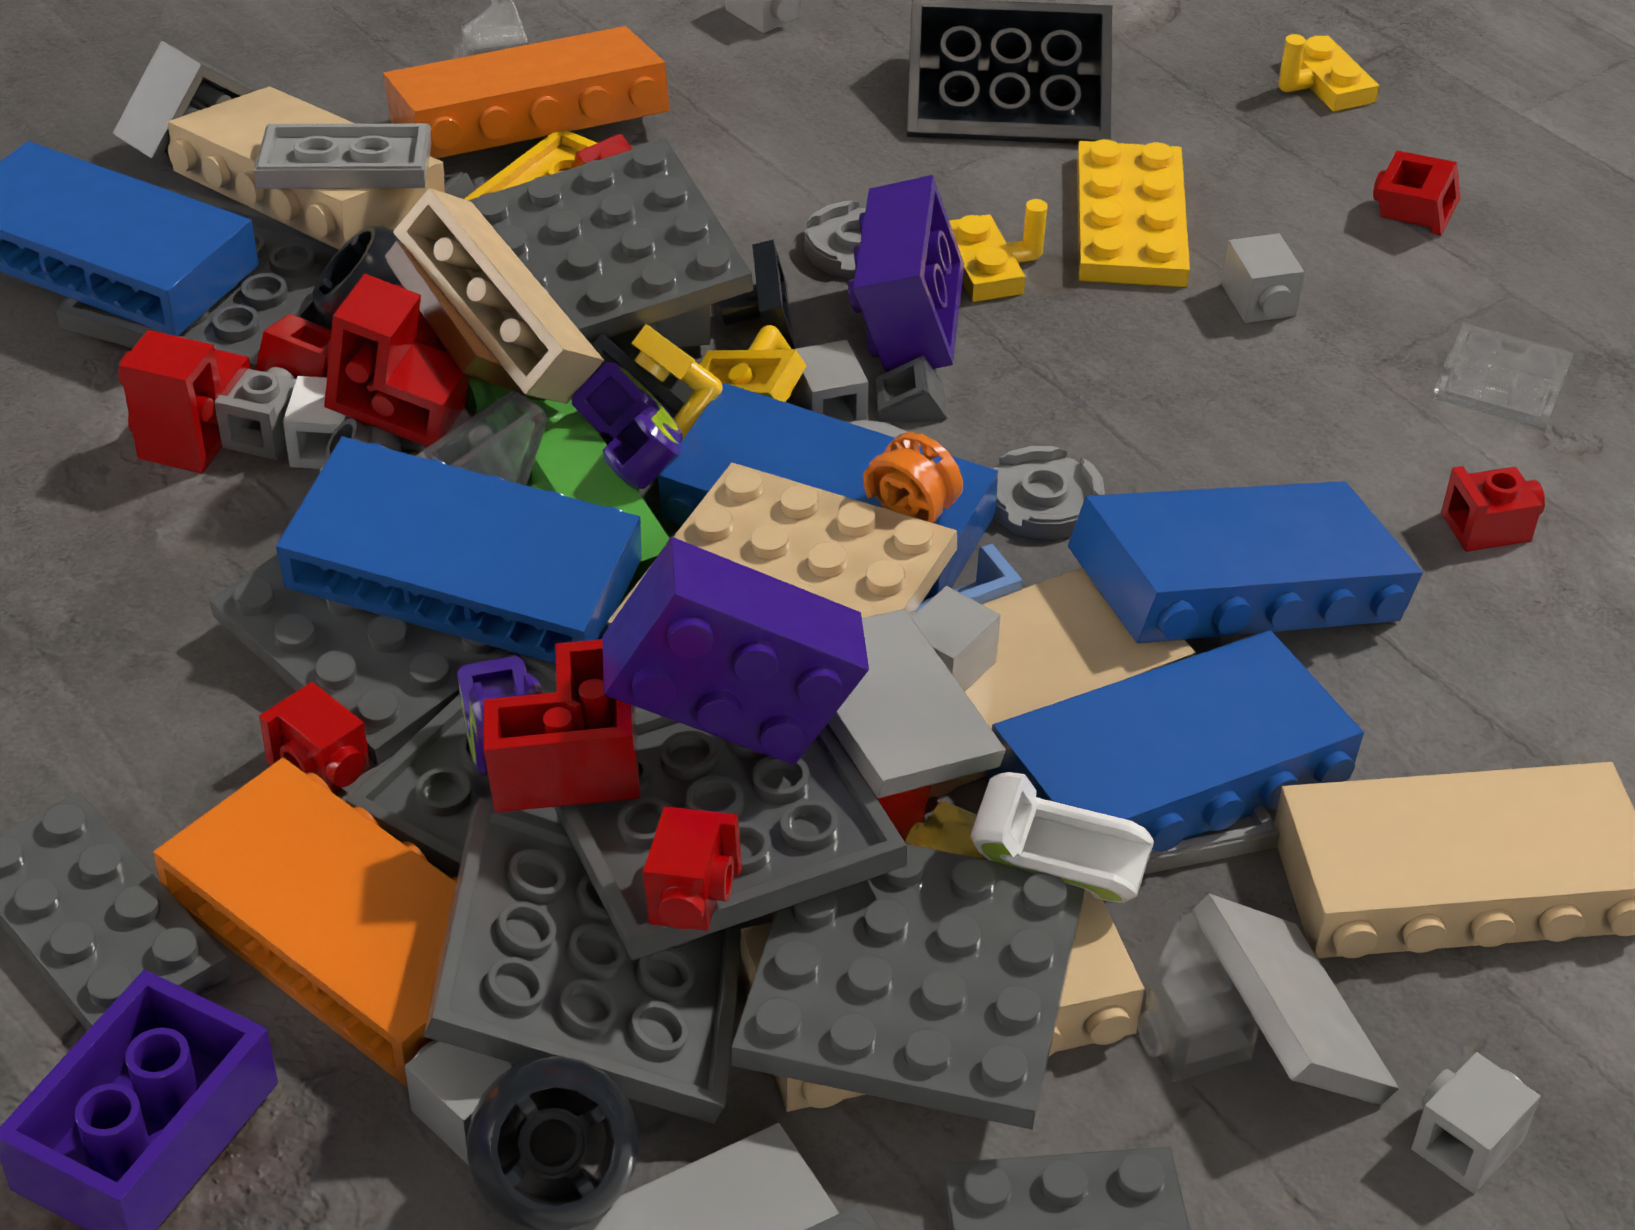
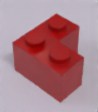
[324,274,470,450]
[118,330,251,474]
[484,639,641,813]

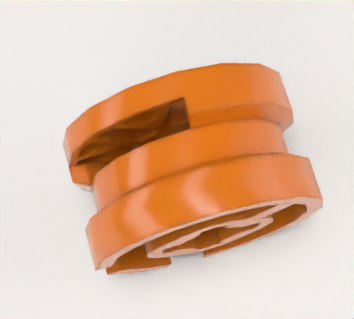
[863,432,963,523]

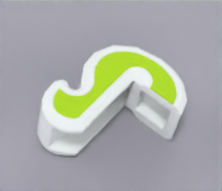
[970,772,1154,903]

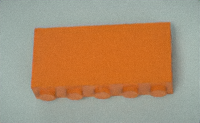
[383,26,670,159]
[153,758,458,1088]

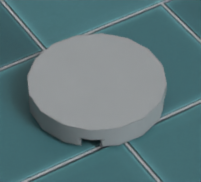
[804,201,866,279]
[993,446,1105,540]

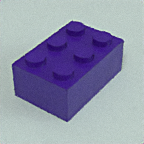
[848,175,964,373]
[602,536,869,765]
[0,969,278,1230]

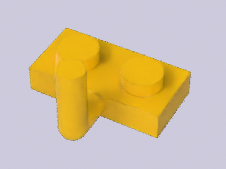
[1278,34,1379,112]
[949,199,1048,302]
[631,324,723,440]
[699,325,807,402]

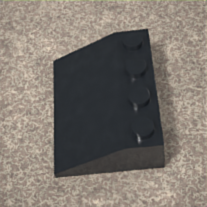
[907,0,1112,144]

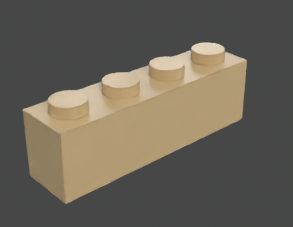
[393,188,604,404]

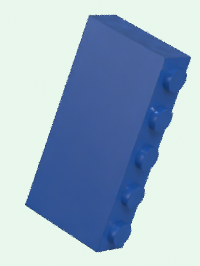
[0,141,259,336]
[658,383,998,600]
[276,436,642,664]
[1068,481,1423,643]
[985,630,1364,852]

